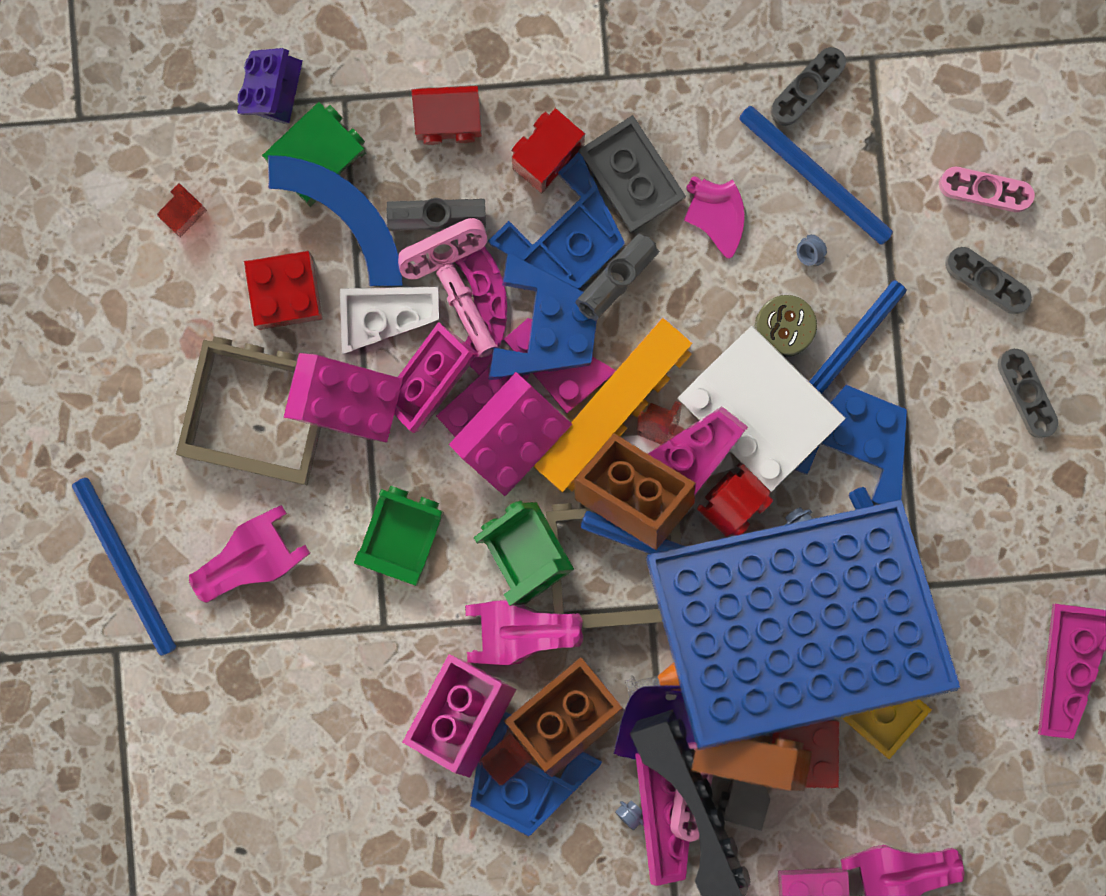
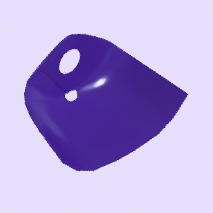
[613,686,695,759]

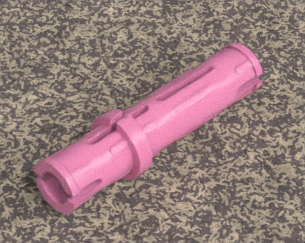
[436,263,498,358]

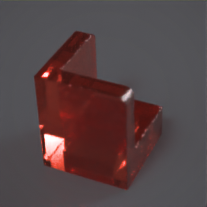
[157,183,207,238]
[637,401,682,445]
[479,733,532,786]

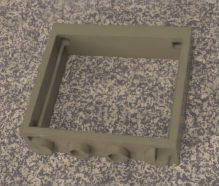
[176,336,321,486]
[546,503,681,628]

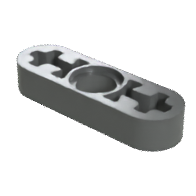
[771,47,846,126]
[945,247,1032,314]
[998,348,1058,438]

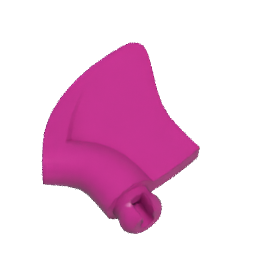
[684,176,745,258]

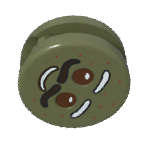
[755,295,817,357]

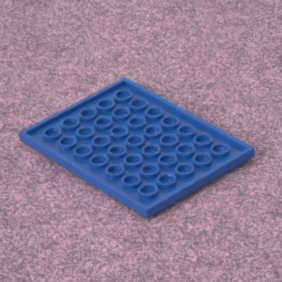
[646,500,960,750]

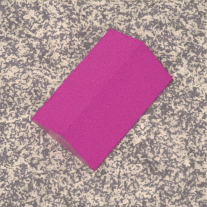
[394,322,478,433]

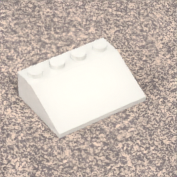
[678,326,846,492]

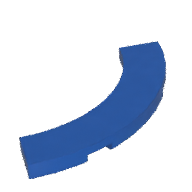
[268,155,402,286]

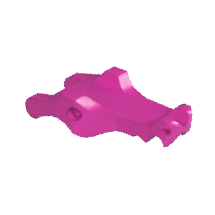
[189,505,310,603]
[465,600,583,665]
[840,844,965,896]

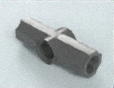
[386,198,486,232]
[575,233,660,321]

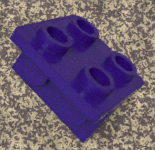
[237,48,303,124]

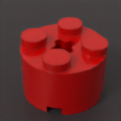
[697,462,773,537]

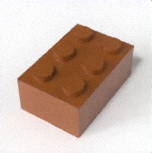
[575,433,696,550]
[504,657,625,777]
[692,735,812,791]

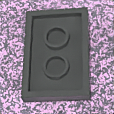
[578,115,686,233]

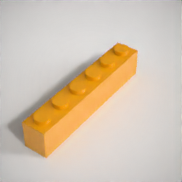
[533,318,692,493]

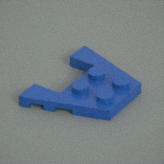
[488,153,625,290]
[488,254,597,380]
[795,385,907,505]
[470,712,602,837]

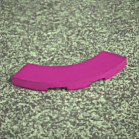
[455,246,507,376]

